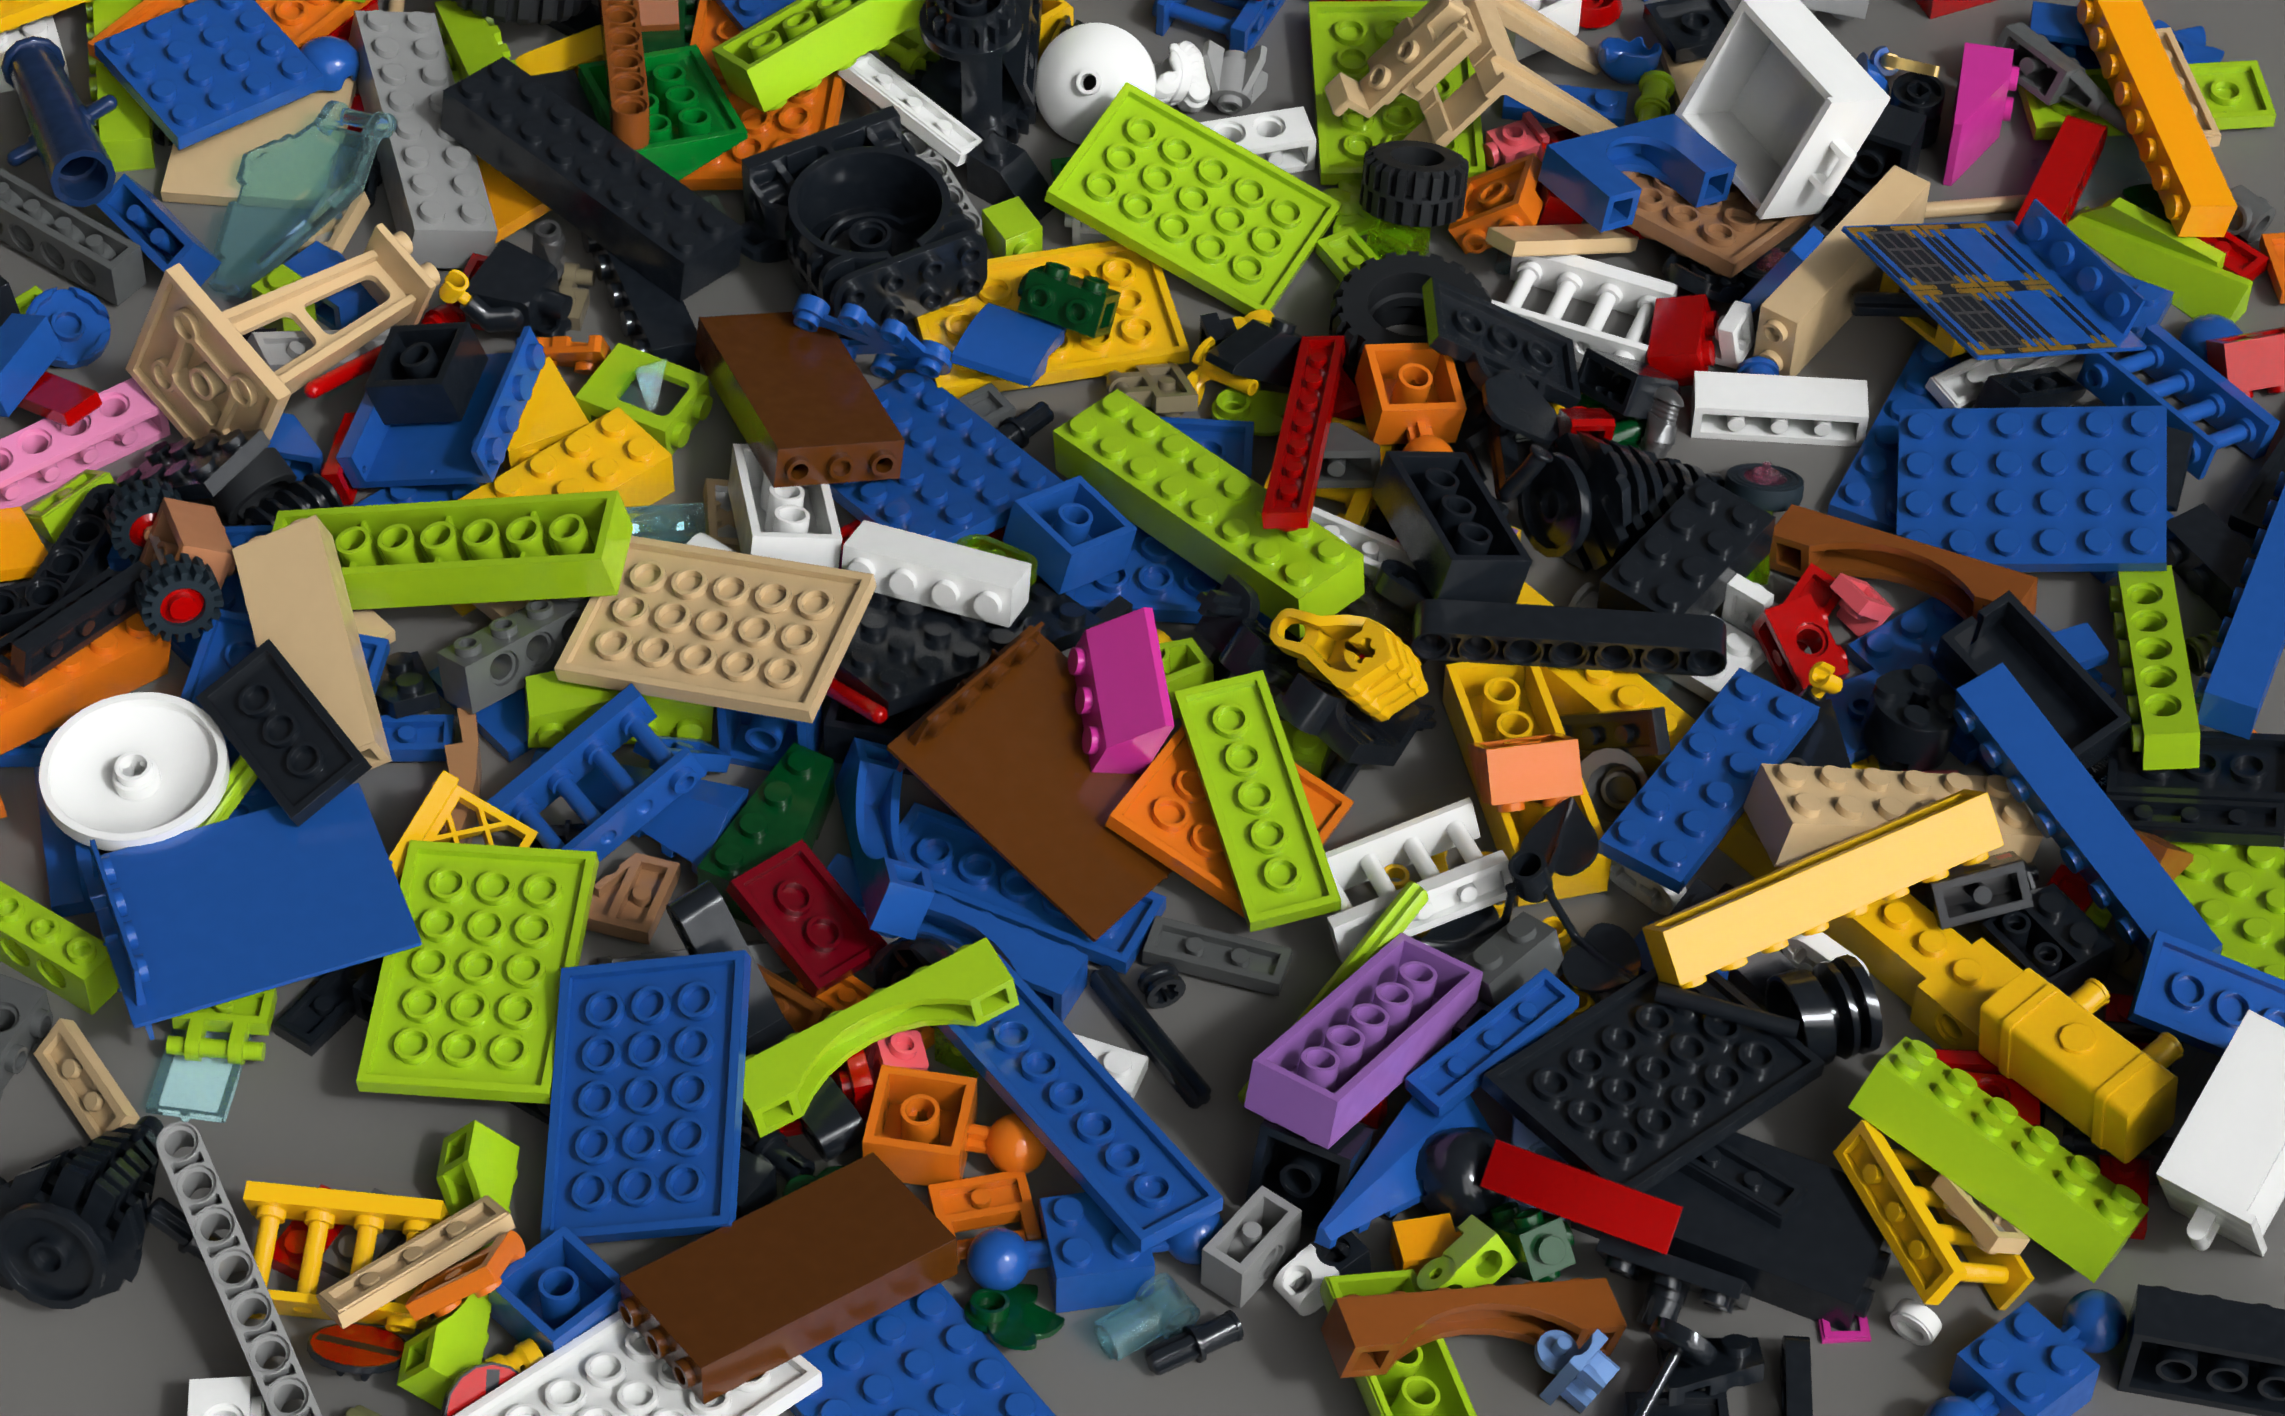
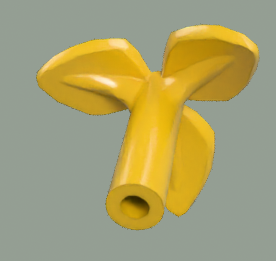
[1187,336,1259,407]

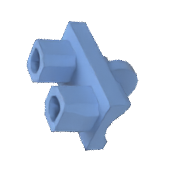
[1534,1328,1620,1413]

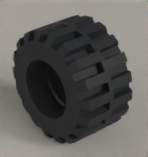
[1359,140,1469,227]

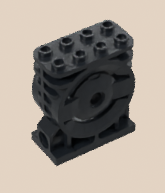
[741,105,987,340]

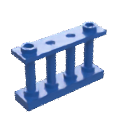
[1152,0,1286,53]
[2076,324,2280,480]
[487,683,707,862]

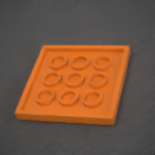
[1105,725,1354,918]

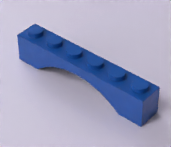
[835,737,935,941]
[826,853,1088,1022]

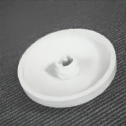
[39,692,230,851]

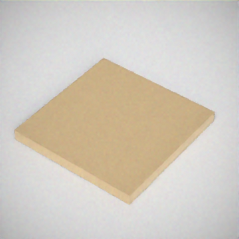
[160,78,357,213]

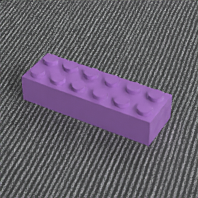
[1244,932,1483,1149]

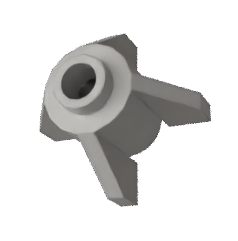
[1202,40,1268,114]

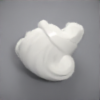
[1153,41,1211,113]

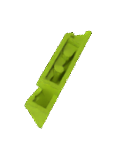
[2067,197,2253,323]

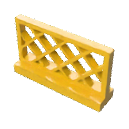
[389,770,538,885]

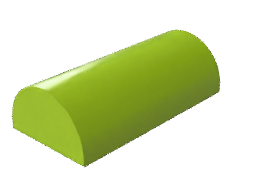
[1320,1269,1477,1416]

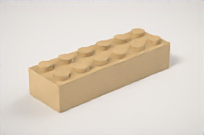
[1743,763,2043,867]

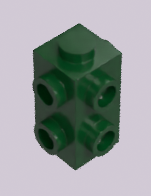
[1018,262,1121,338]
[1480,1202,1576,1282]

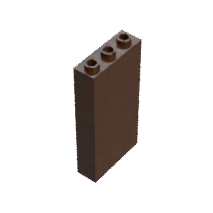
[695,312,905,488]
[618,1152,958,1404]

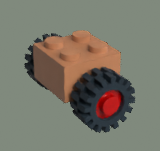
[104,479,236,642]

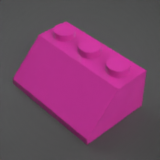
[1068,607,1175,775]

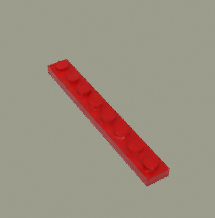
[1262,335,1346,532]

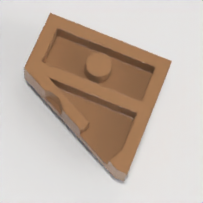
[586,853,681,945]

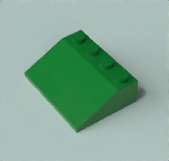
[578,44,748,181]

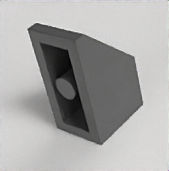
[1317,423,1381,488]

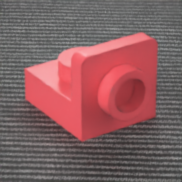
[1830,573,1895,638]
[865,1030,929,1092]

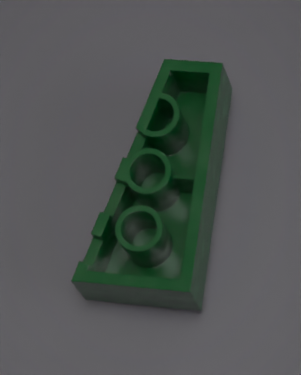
[697,743,835,928]

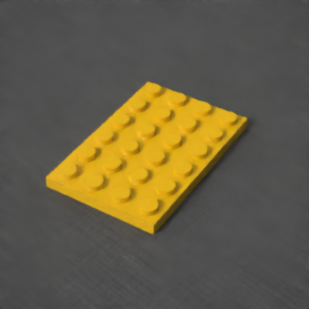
[914,240,1190,399]

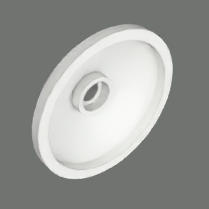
[1035,23,1157,145]

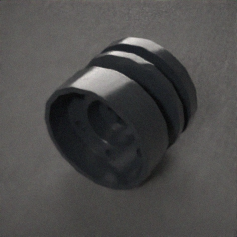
[1765,954,1883,1066]

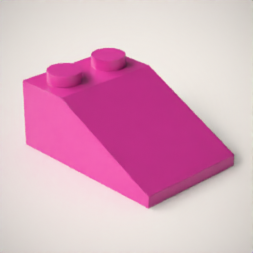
[1943,42,2020,186]

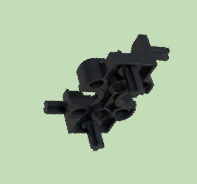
[1194,574,1437,794]

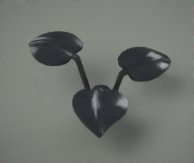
[1419,797,1642,993]

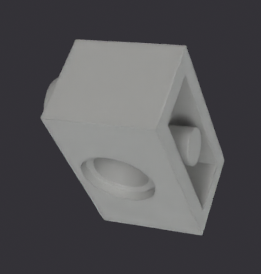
[1200,1185,1302,1309]

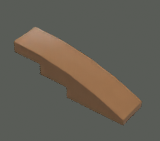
[432,708,482,844]

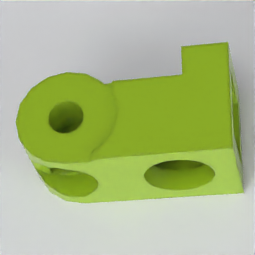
[1417,1214,1518,1291]

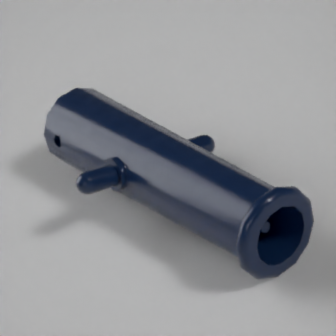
[1,36,117,208]

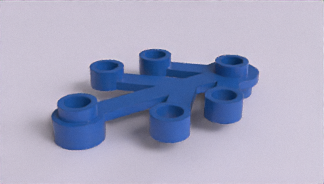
[792,294,952,380]

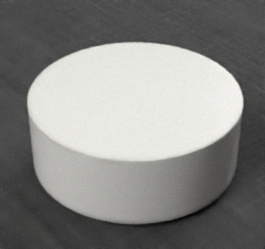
[1889,1298,1942,1346]

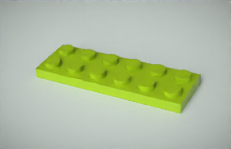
[2017,60,2277,140]
[1174,670,1341,932]

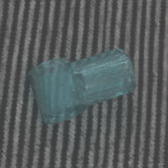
[1094,1273,1200,1361]

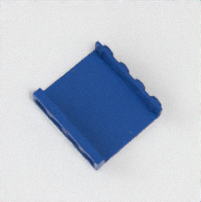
[336,326,546,488]

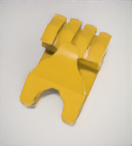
[1269,608,1429,722]

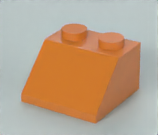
[1468,733,1584,812]

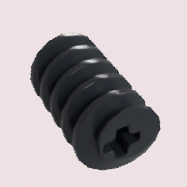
[243,472,344,526]

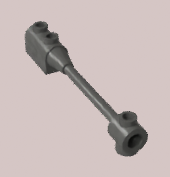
[1994,22,2276,243]

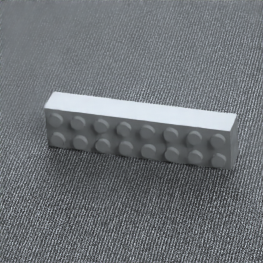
[348,10,498,269]

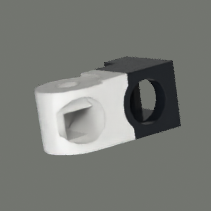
[1273,1231,1372,1316]

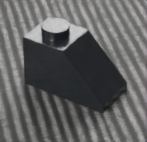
[967,132,1055,221]
[1205,317,1302,388]

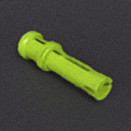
[1634,70,1676,122]

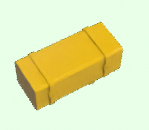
[1978,968,2184,1164]

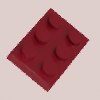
[726,839,888,998]

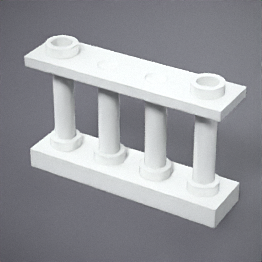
[1491,255,1678,364]
[1325,797,1513,963]

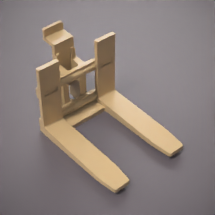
[1325,0,1618,147]

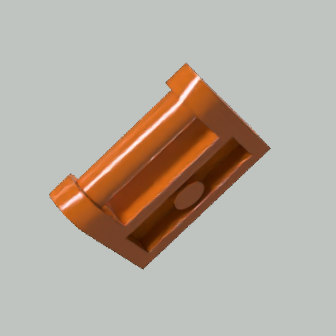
[928,1171,1042,1265]
[405,1230,526,1322]

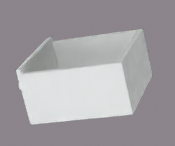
[1675,0,1891,220]
[2156,1009,2285,1257]

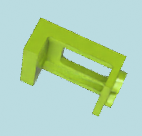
[574,343,713,455]

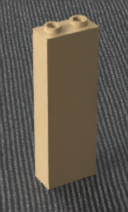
[1753,165,1931,376]
[232,515,392,770]

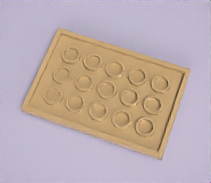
[554,536,877,723]

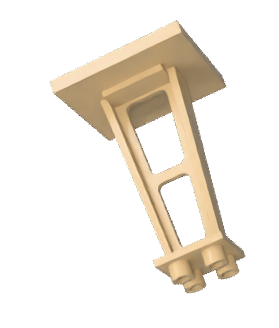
[126,223,441,447]

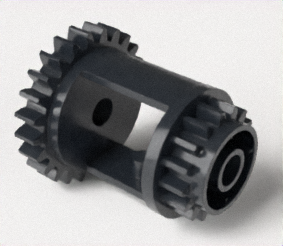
[908,0,1038,144]

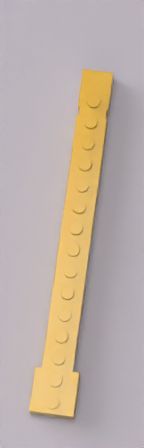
[1516,582,2023,1050]

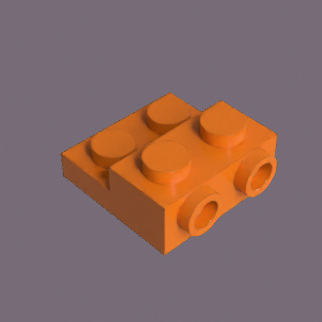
[1448,153,1544,254]

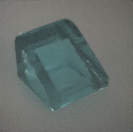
[635,359,667,410]

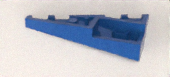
[530,748,749,874]
[1314,1095,1495,1249]

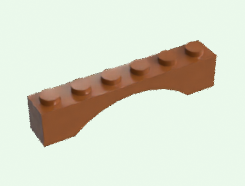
[1768,504,2038,620]
[1321,1277,1627,1378]

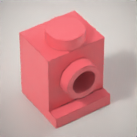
[1483,111,1550,168]

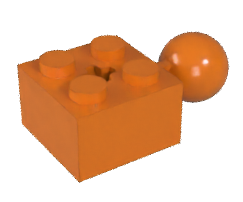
[1354,343,1467,452]
[862,1064,1048,1186]

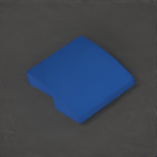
[951,303,1066,387]

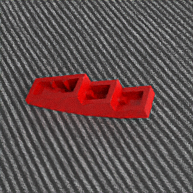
[1480,1139,1684,1255]

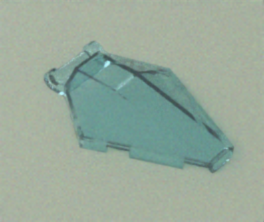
[207,100,397,298]

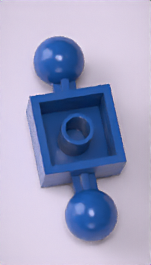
[966,1192,1225,1313]
[1924,1289,2127,1416]

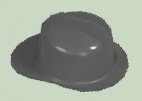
[1581,748,1649,834]

